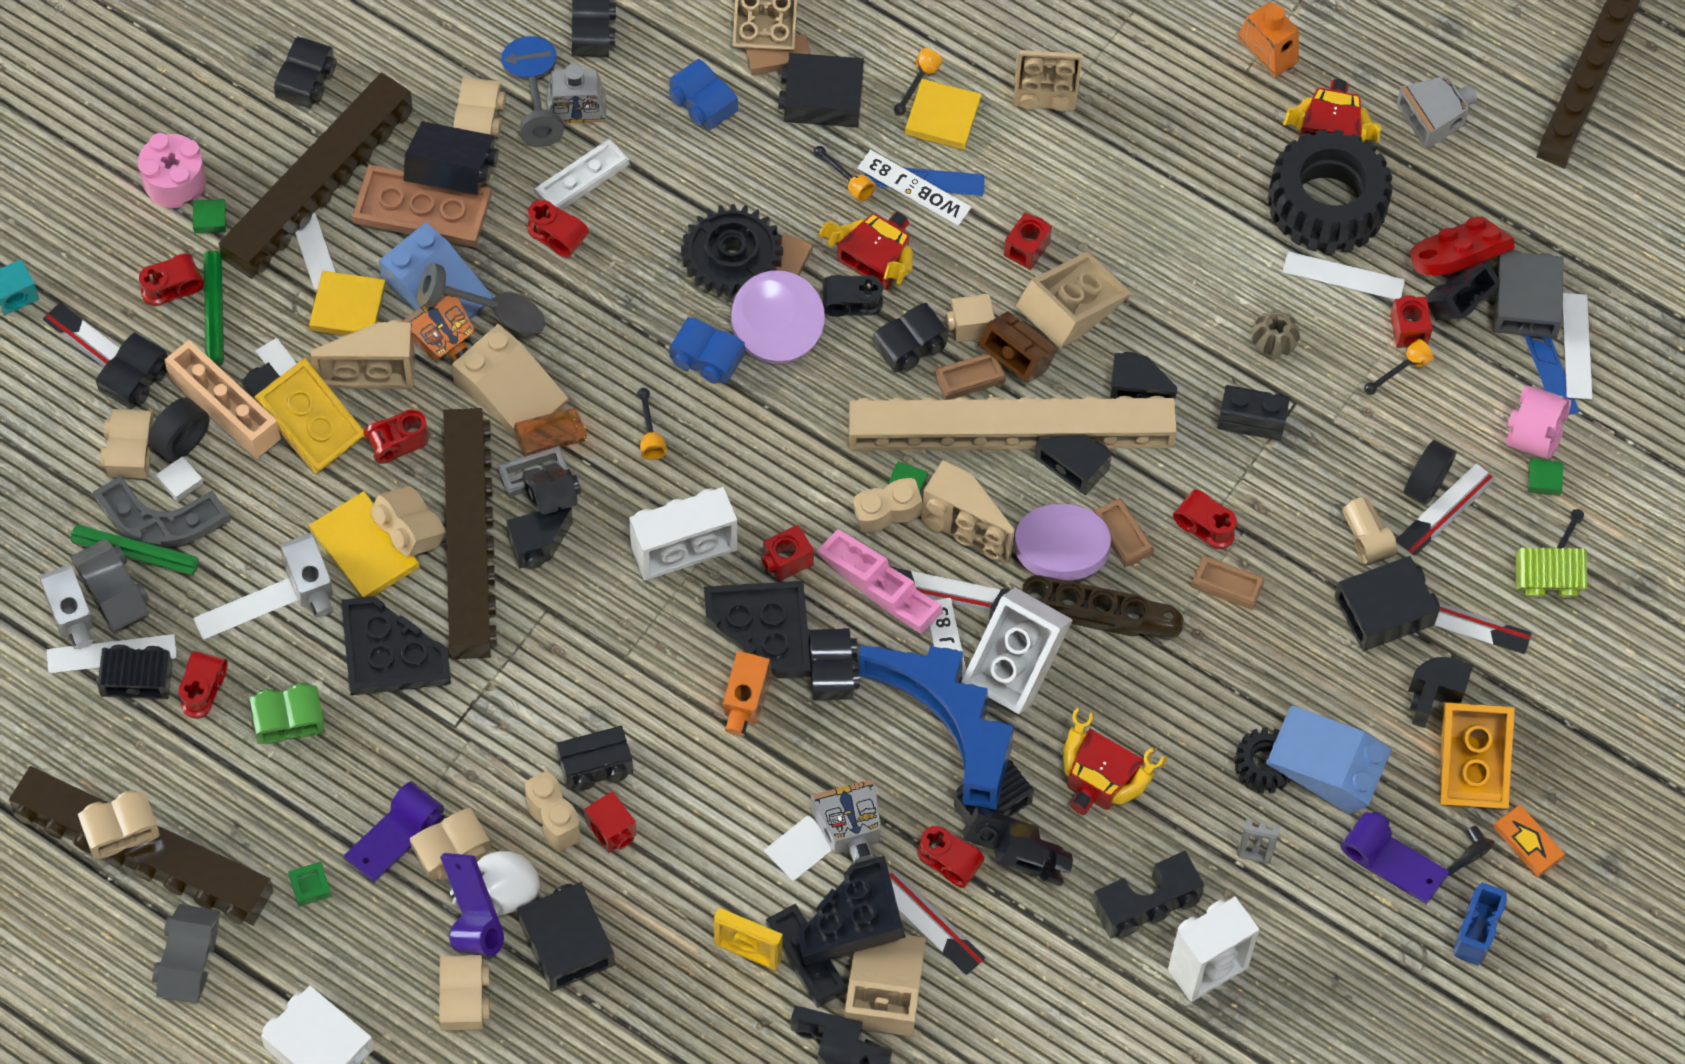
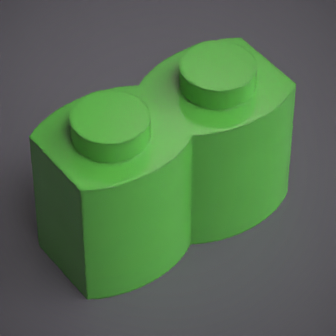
[250,683,325,744]

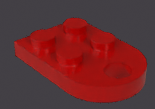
[1410,216,1515,276]

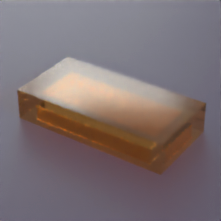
[514,407,587,456]

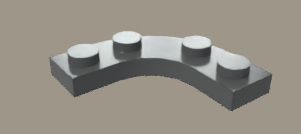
[93,476,231,547]

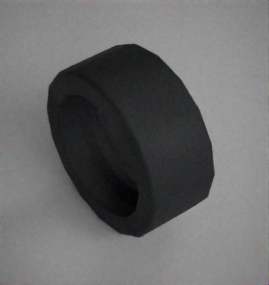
[148,397,210,462]
[1404,440,1456,505]

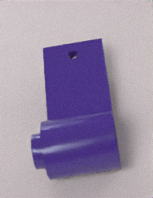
[344,781,445,883]
[1340,812,1449,905]
[440,853,504,956]

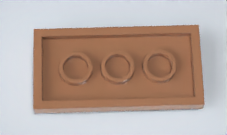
[352,164,492,248]

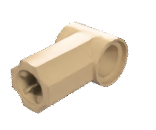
[1343,497,1398,565]

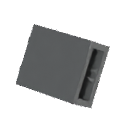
[1493,250,1564,339]

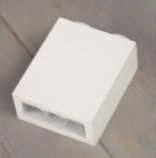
[261,985,374,1064]

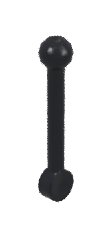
[1557,509,1584,549]

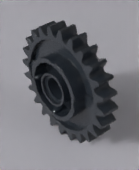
[681,204,783,299]

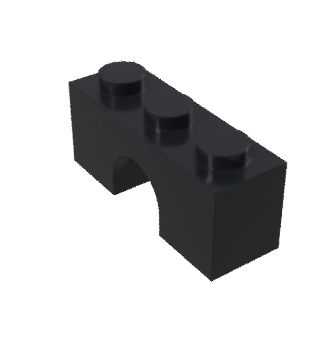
[1091,851,1205,939]

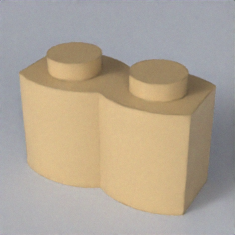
[453,77,506,137]
[100,409,154,479]
[852,478,923,533]
[371,486,446,557]
[525,771,580,852]
[78,790,160,860]
[410,807,491,881]
[439,955,490,1031]

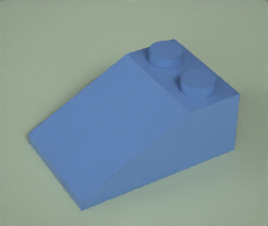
[379,222,494,320]
[1266,706,1392,814]

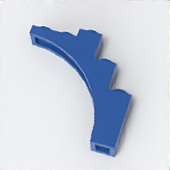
[858,645,1013,810]

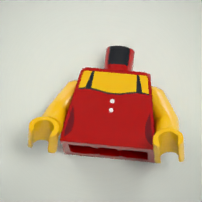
[1283,79,1381,143]
[818,212,913,291]
[1063,707,1167,815]

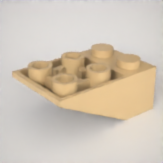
[732,0,798,51]
[1013,50,1083,111]
[921,460,1014,563]
[844,935,926,1037]

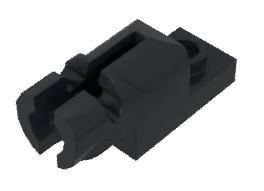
[962,806,1073,886]
[791,1005,893,1064]

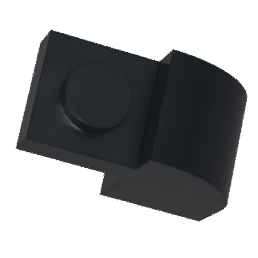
[1408,657,1473,728]

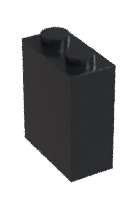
[778,53,864,128]
[404,121,499,195]
[1334,556,1440,652]
[517,882,615,992]

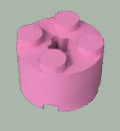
[138,133,206,208]
[1506,385,1571,460]

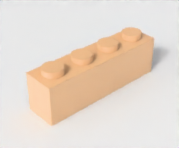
[165,340,281,460]

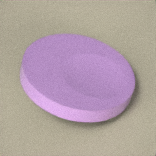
[731,270,825,364]
[1015,504,1111,581]

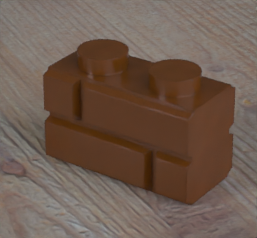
[978,311,1057,383]

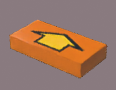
[1493,805,1565,877]

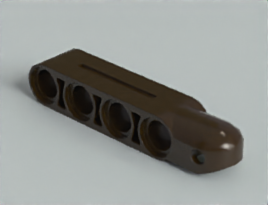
[1022,575,1184,638]

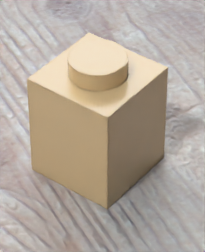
[945,294,995,342]

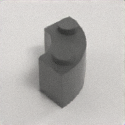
[70,538,149,632]
[152,904,220,1004]

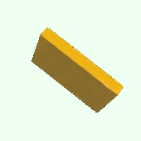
[253,358,364,475]
[309,491,420,598]

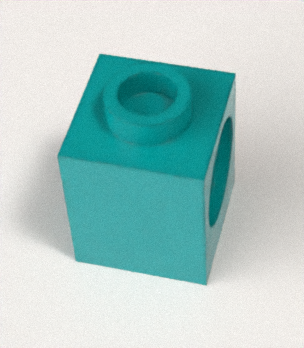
[0,259,39,315]

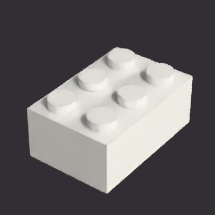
[629,487,737,581]
[961,587,1073,714]
[1168,896,1259,1002]

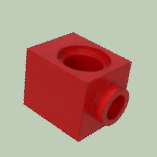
[1004,212,1052,270]
[1390,295,1433,348]
[761,525,814,582]
[584,791,637,853]

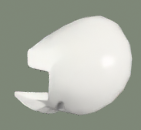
[450,851,540,915]

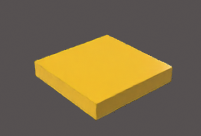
[904,79,982,150]
[309,271,386,336]
[714,908,783,970]

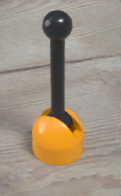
[894,48,943,115]
[814,146,876,202]
[1364,339,1434,395]
[637,388,667,460]

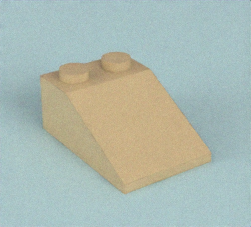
[1016,251,1132,349]
[311,320,415,389]
[452,324,569,442]

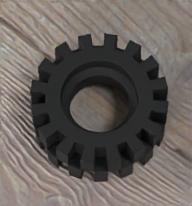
[1234,727,1292,794]

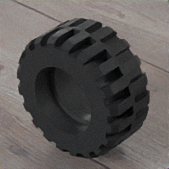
[1268,130,1393,253]

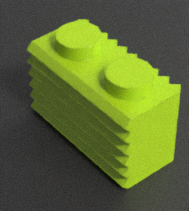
[1515,548,1587,598]

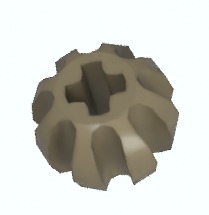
[1252,310,1300,358]

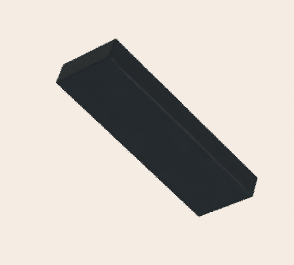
[766,903,848,1008]

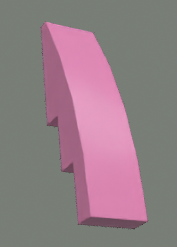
[817,529,943,635]

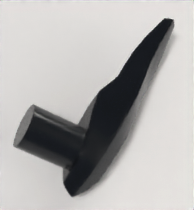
[1446,826,1495,876]

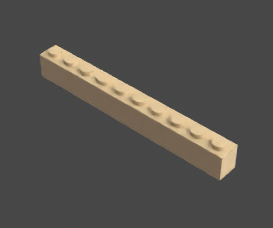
[848,396,1177,451]

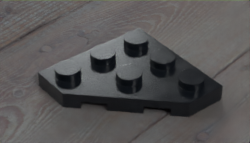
[704,581,811,678]
[341,596,451,695]
[797,856,906,966]

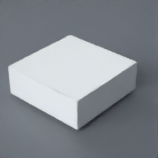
[156,456,203,502]

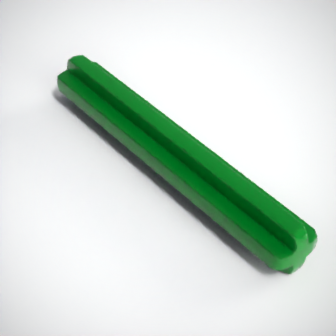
[204,250,224,366]
[71,525,199,575]

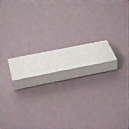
[535,138,629,210]

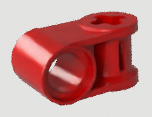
[528,200,589,258]
[139,254,204,306]
[363,409,430,464]
[1173,489,1237,549]
[178,650,228,719]
[917,826,985,888]

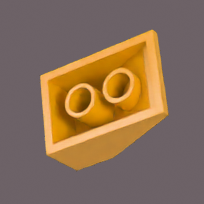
[1440,702,1515,809]

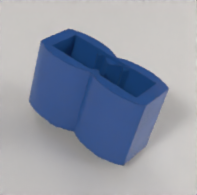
[669,59,738,130]
[669,317,745,384]
[1454,882,1507,966]

